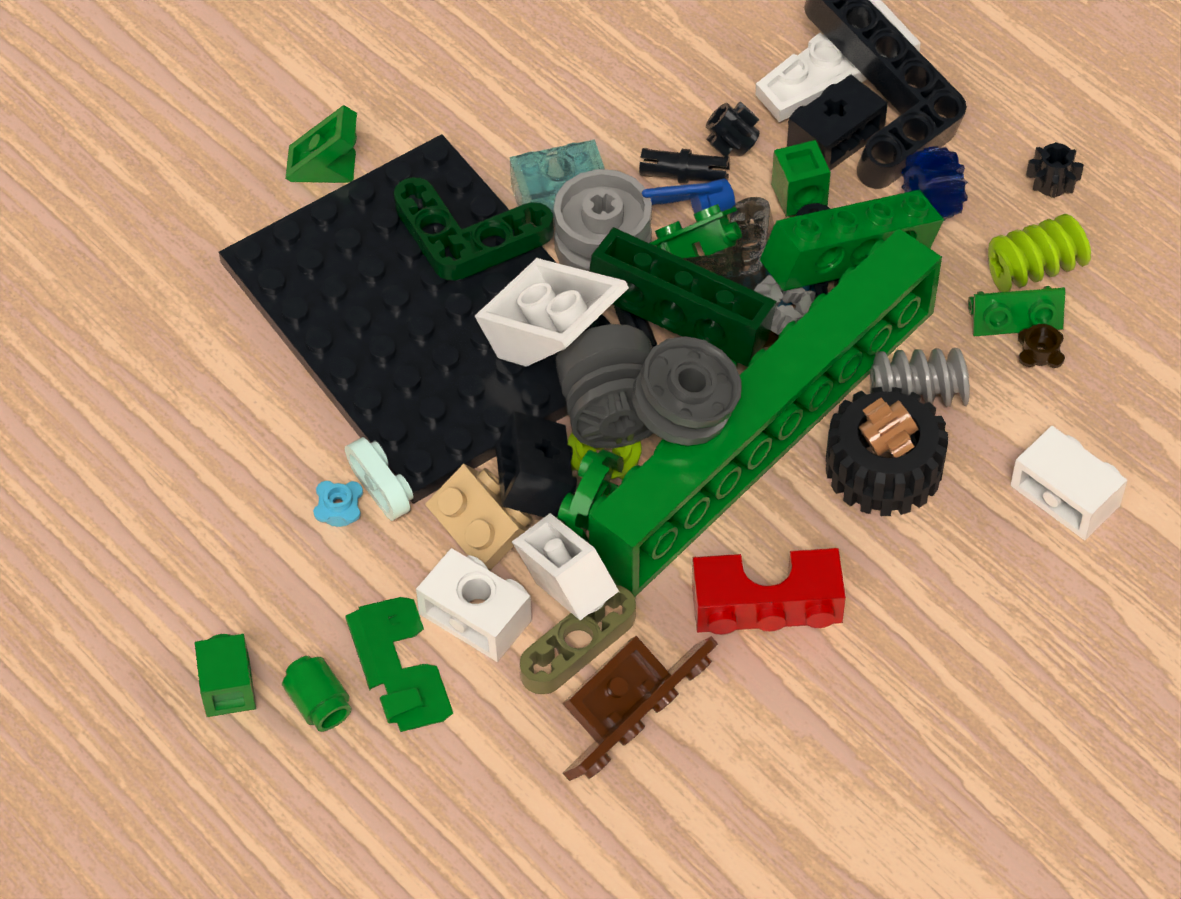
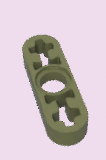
[520,585,636,694]

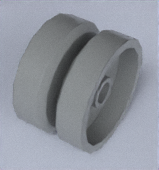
[553,169,652,271]

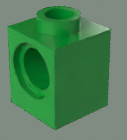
[771,140,831,217]
[194,634,256,717]

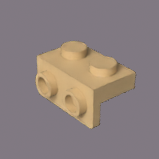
[425,464,533,571]

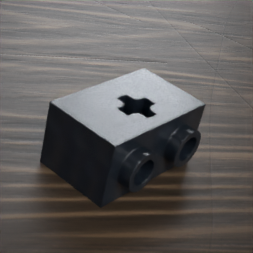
[787,74,888,171]
[496,410,577,518]

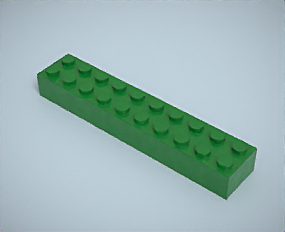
[588,228,942,598]

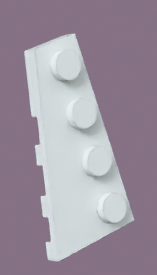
[755,0,921,122]

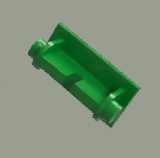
[650,204,742,262]
[968,286,1066,336]

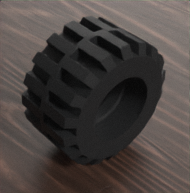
[825,387,948,516]

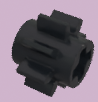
[706,102,760,156]
[1026,142,1084,198]

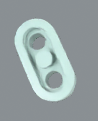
[345,437,413,521]

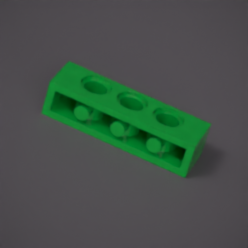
[760,190,944,291]

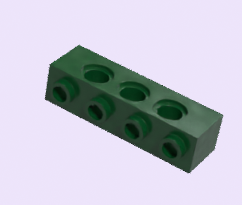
[589,227,777,367]

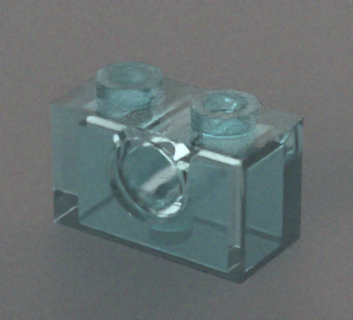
[509,139,605,218]

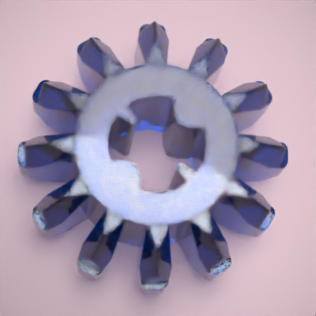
[901,146,968,221]

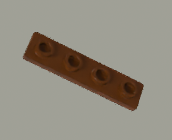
[562,636,718,781]

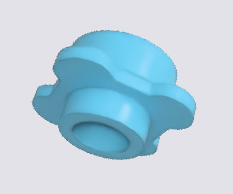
[313,481,363,527]

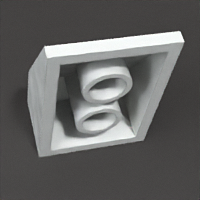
[475,258,629,367]

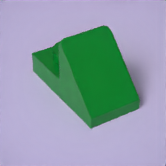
[285,105,357,183]

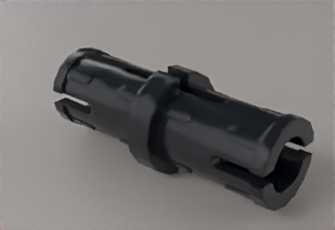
[639,148,730,184]

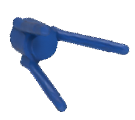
[642,178,735,213]

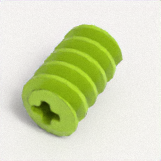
[988,214,1091,292]

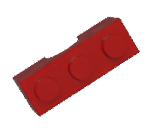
[692,548,846,635]

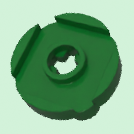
[557,449,624,543]

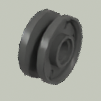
[632,336,742,446]

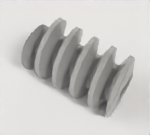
[870,348,970,407]

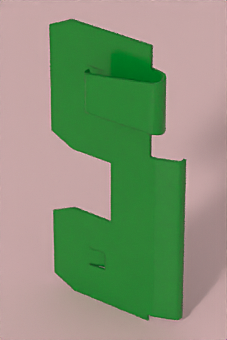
[345,597,453,732]

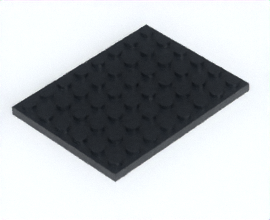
[219,134,611,504]

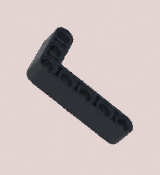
[804,0,967,189]

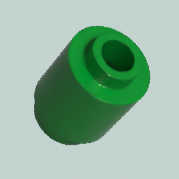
[282,656,352,732]

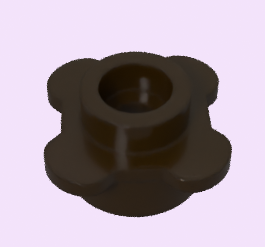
[1018,324,1065,368]

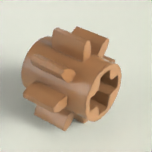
[859,398,919,458]

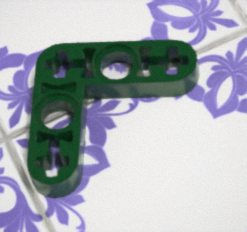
[394,177,554,280]

